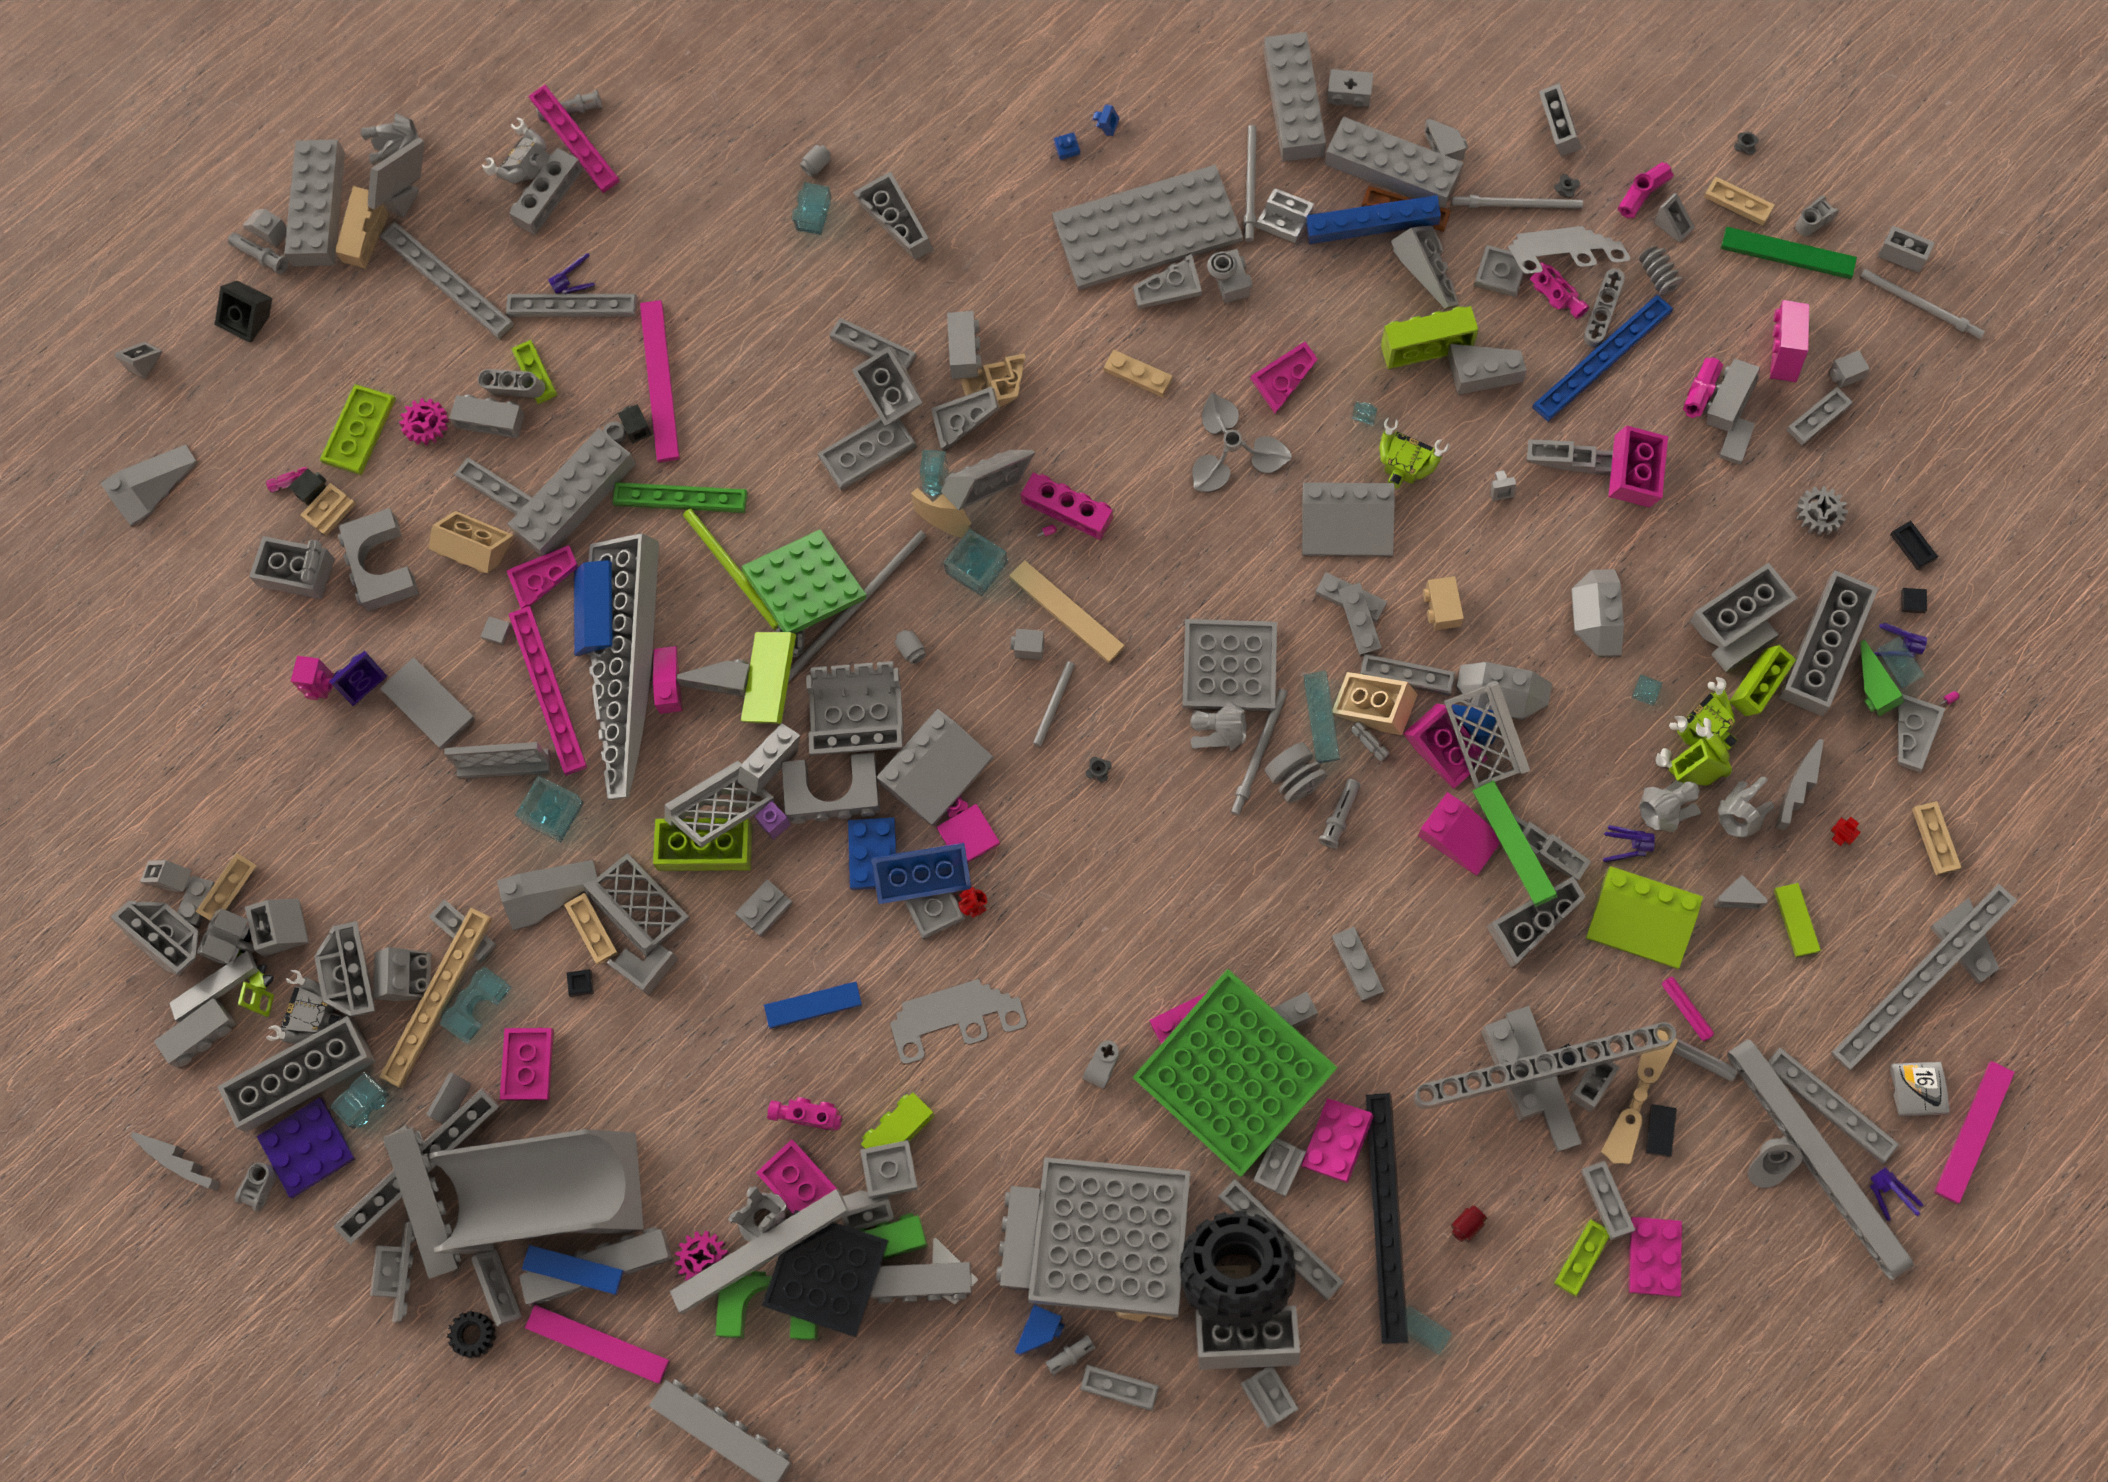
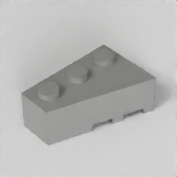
[1447,344,1526,395]

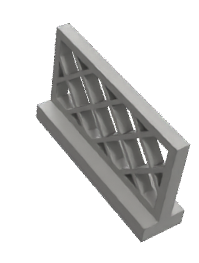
[1444,681,1530,788]
[444,742,550,779]
[665,761,774,847]
[583,853,689,958]

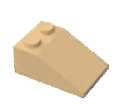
[1331,672,1418,735]

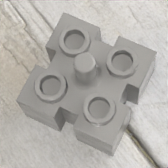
[196,908,254,965]

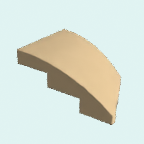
[960,354,1025,408]
[911,488,979,541]

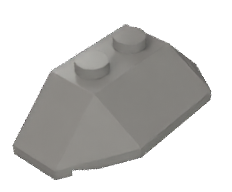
[1571,569,1624,657]
[1456,662,1552,720]
[111,901,199,975]
[314,921,375,1017]

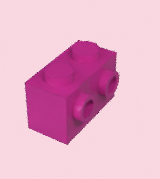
[291,656,333,700]

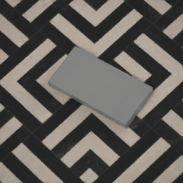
[368,138,425,210]
[817,417,916,490]
[380,657,475,750]

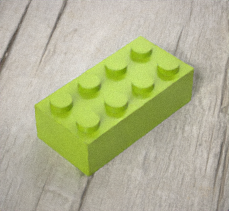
[1381,306,1478,369]
[653,818,753,871]

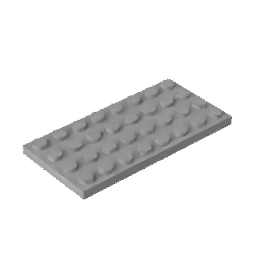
[1052,165,1243,290]

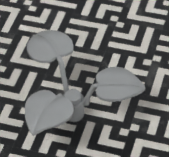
[1192,393,1292,492]

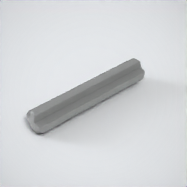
[1673,1038,1738,1081]

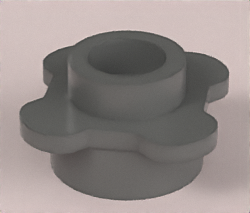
[1734,132,1759,155]
[1554,174,1580,198]
[1086,757,1112,782]

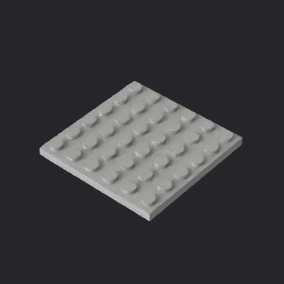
[1028,1157,1190,1318]

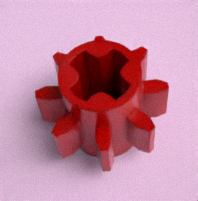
[1830,816,1861,846]
[959,887,987,918]

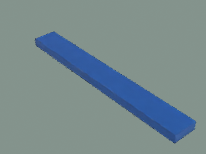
[1532,294,1673,422]

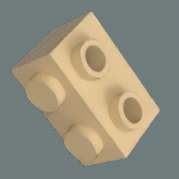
[1423,576,1464,631]

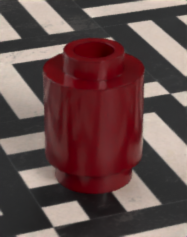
[1451,1205,1487,1242]

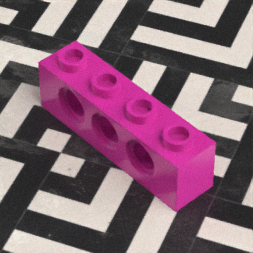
[1020,472,1113,540]

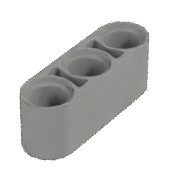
[478,369,545,398]
[1711,620,1779,673]

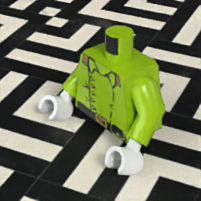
[1379,417,1450,489]
[1669,677,1738,750]
[1656,718,1732,786]

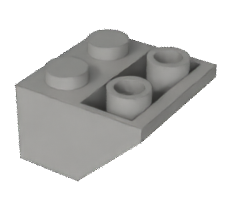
[245,899,309,957]
[373,947,431,1001]

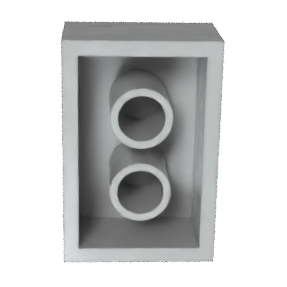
[249,536,335,599]

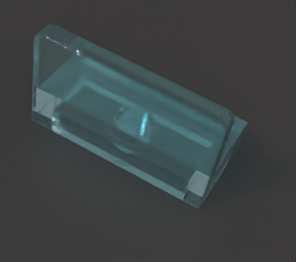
[1877,636,1925,688]

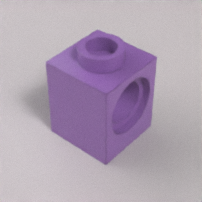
[754,801,791,840]

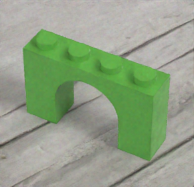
[716,1271,819,1340]

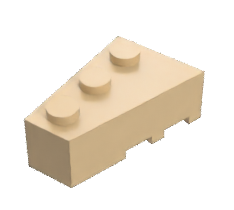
[335,186,389,269]

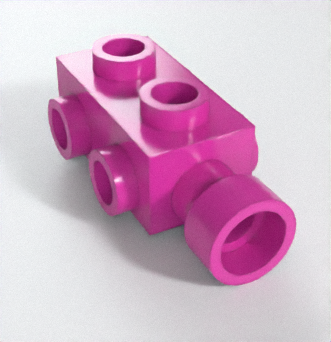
[1530,262,1589,319]
[767,1097,842,1131]

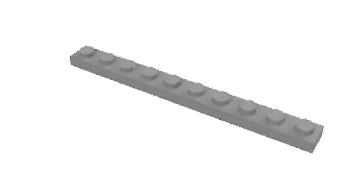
[1830,884,2018,1071]

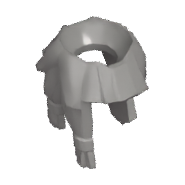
[361,113,418,165]
[1191,701,1247,751]
[1718,777,1774,838]
[1639,780,1701,833]
[728,1186,787,1242]

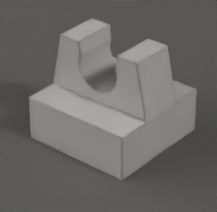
[1490,471,1516,501]

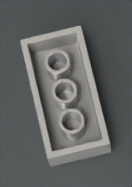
[1196,1306,1300,1370]

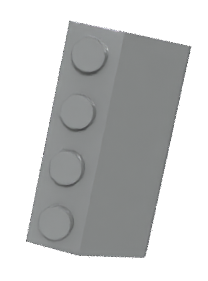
[941,450,1035,510]
[1690,563,1798,649]

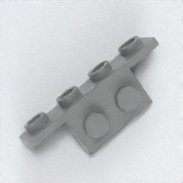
[370,1222,415,1323]

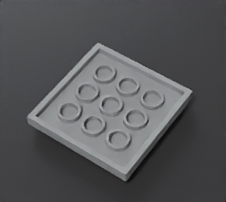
[1183,619,1277,711]

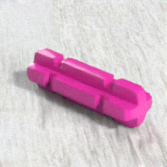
[266,467,307,492]

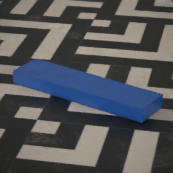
[764,982,862,1029]
[522,1245,624,1295]

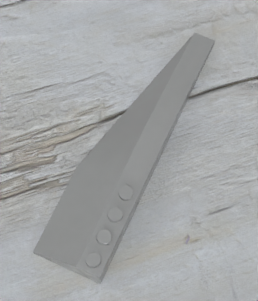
[587,533,659,800]

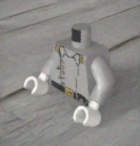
[482,118,550,184]
[266,970,343,1044]

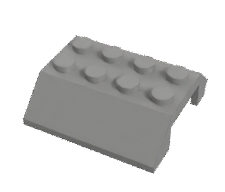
[806,661,904,755]

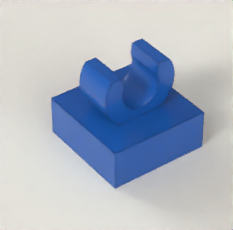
[1092,105,1120,136]
[1054,132,1080,160]

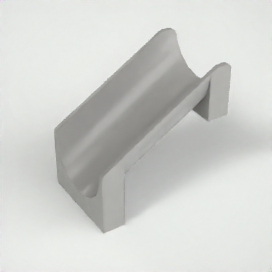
[429,1129,644,1254]

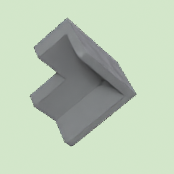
[607,944,678,996]

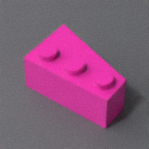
[1770,300,1809,382]

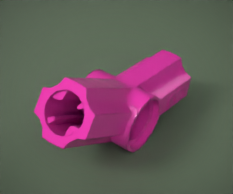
[1617,162,1674,218]
[1683,357,1723,418]

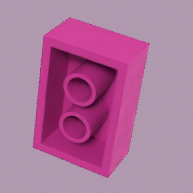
[1608,425,1668,508]

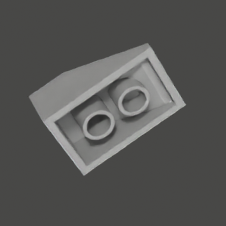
[852,346,923,426]

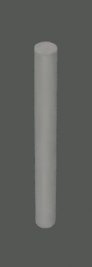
[1033,661,1075,747]

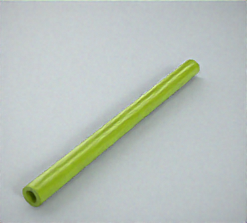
[683,509,779,630]

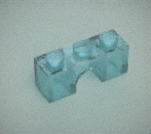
[439,966,511,1044]

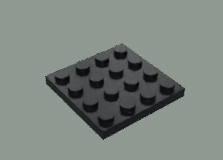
[762,1210,889,1338]

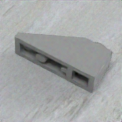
[676,659,750,697]

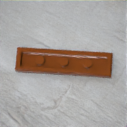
[1361,186,1451,232]

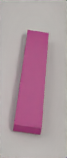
[528,84,620,194]
[1934,1061,2015,1204]
[525,1305,670,1384]

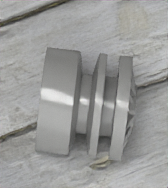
[1265,742,1327,804]

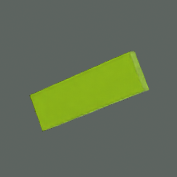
[511,340,557,404]
[1774,883,1821,958]
[1553,1219,1609,1297]

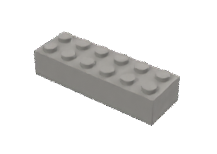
[1263,32,1326,162]
[1325,117,1463,208]
[284,139,345,266]
[508,428,636,556]
[1779,570,1879,717]
[217,1016,376,1133]

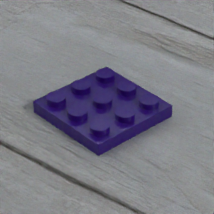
[257,1097,356,1198]

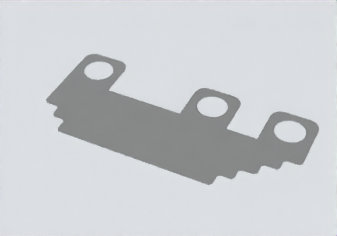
[1508,226,1630,274]
[890,979,1027,1064]

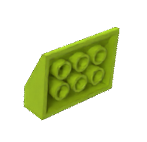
[1585,866,1703,969]

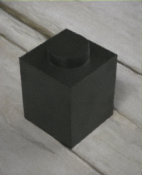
[618,404,652,444]
[288,469,327,506]

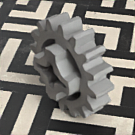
[1795,486,1848,536]

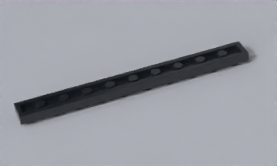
[1366,1093,1409,1345]

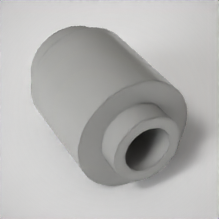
[799,145,831,177]
[894,630,926,665]

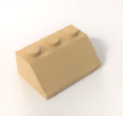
[428,511,514,573]

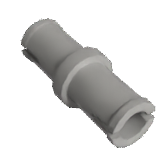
[1045,1335,1096,1376]

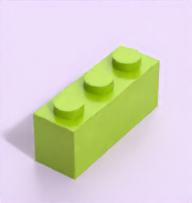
[1730,645,1796,717]
[861,1092,935,1149]

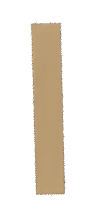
[1009,560,1125,664]

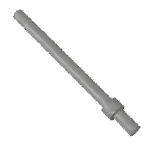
[1243,125,1257,242]
[1451,195,1583,209]
[1860,269,1985,339]
[1231,689,1288,816]

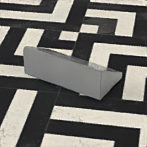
[427,1072,471,1124]

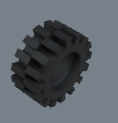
[447,1311,496,1358]

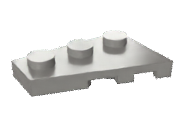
[1133,254,1202,309]
[931,387,1000,451]
[1898,694,1946,773]
[1930,898,1999,984]

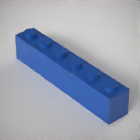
[1306,195,1441,244]

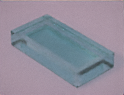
[1406,1306,1452,1355]

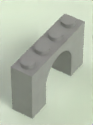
[338,508,419,611]
[782,753,880,824]

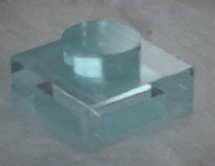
[1352,402,1378,425]
[1631,674,1662,706]

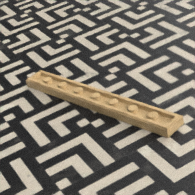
[379,908,493,1088]

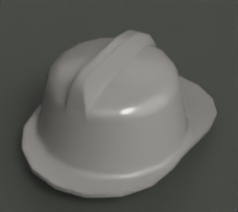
[1748,1137,1803,1188]

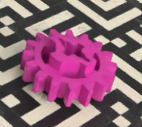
[399,398,449,446]
[675,1231,729,1281]

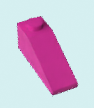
[653,646,683,714]

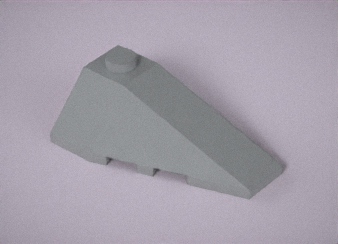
[1391,225,1459,309]
[101,445,198,526]
[497,860,598,931]

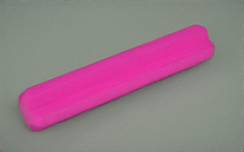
[1662,977,1714,1041]

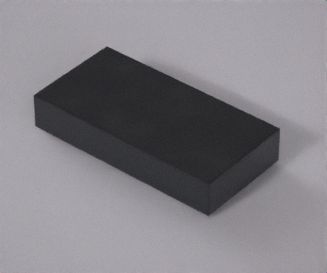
[1890,521,1938,570]
[1645,1104,1677,1158]

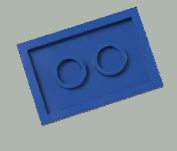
[848,817,896,890]

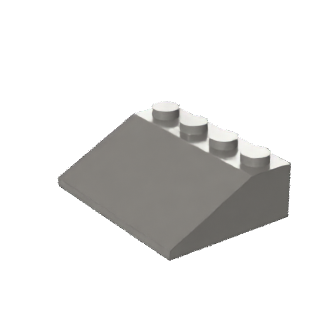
[1302,482,1395,557]
[877,709,994,826]

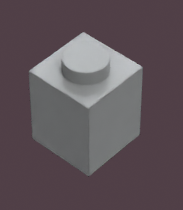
[1829,350,1870,388]
[1010,629,1045,660]

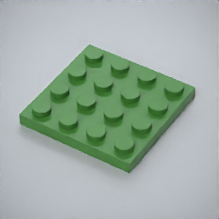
[742,529,866,634]

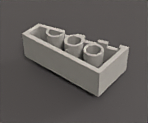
[853,171,934,260]
[1486,876,1586,967]

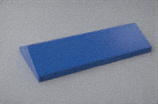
[574,560,612,656]
[871,843,971,904]

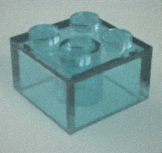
[943,529,1008,597]
[515,775,584,843]

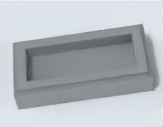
[1719,418,1755,465]

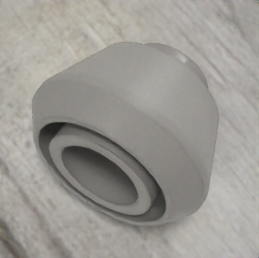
[1207,252,1238,281]

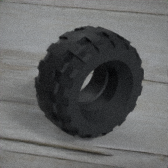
[1180,1211,1296,1329]

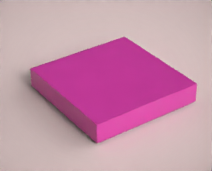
[936,804,1000,863]

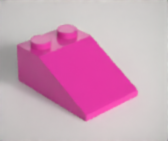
[1403,704,1488,789]
[1418,792,1500,876]

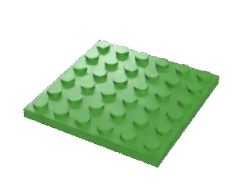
[1132,969,1338,1177]

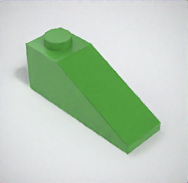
[1860,639,1904,716]

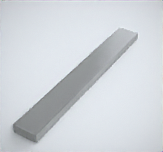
[379,222,514,340]
[670,1189,850,1314]

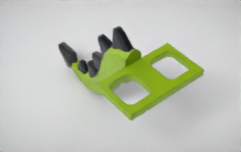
[236,929,274,1017]

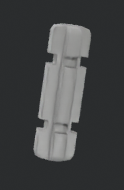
[300,540,322,584]
[1351,721,1389,761]

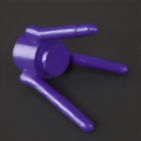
[548,253,595,294]
[1873,623,1927,658]
[1603,825,1655,862]
[1869,1167,1923,1221]

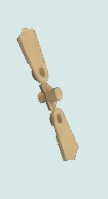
[1601,1030,1678,1164]

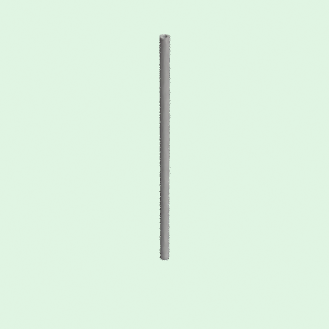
[788,530,927,682]

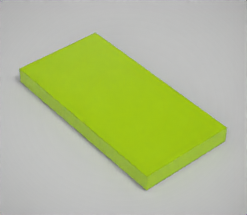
[320,384,396,475]
[741,632,796,724]

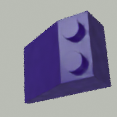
[329,650,388,706]

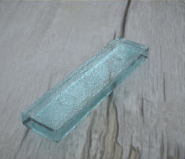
[1303,670,1340,764]

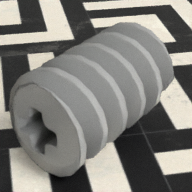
[1638,246,1683,296]

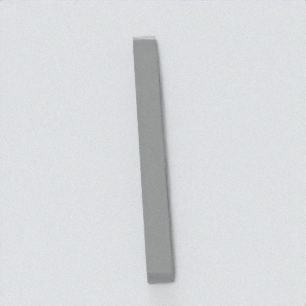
[1413,1022,1676,1109]
[1727,1039,1914,1280]

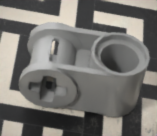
[1795,195,1839,236]
[1082,1040,1119,1089]
[235,1163,277,1212]

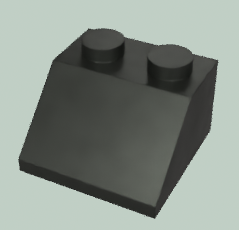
[214,280,272,343]

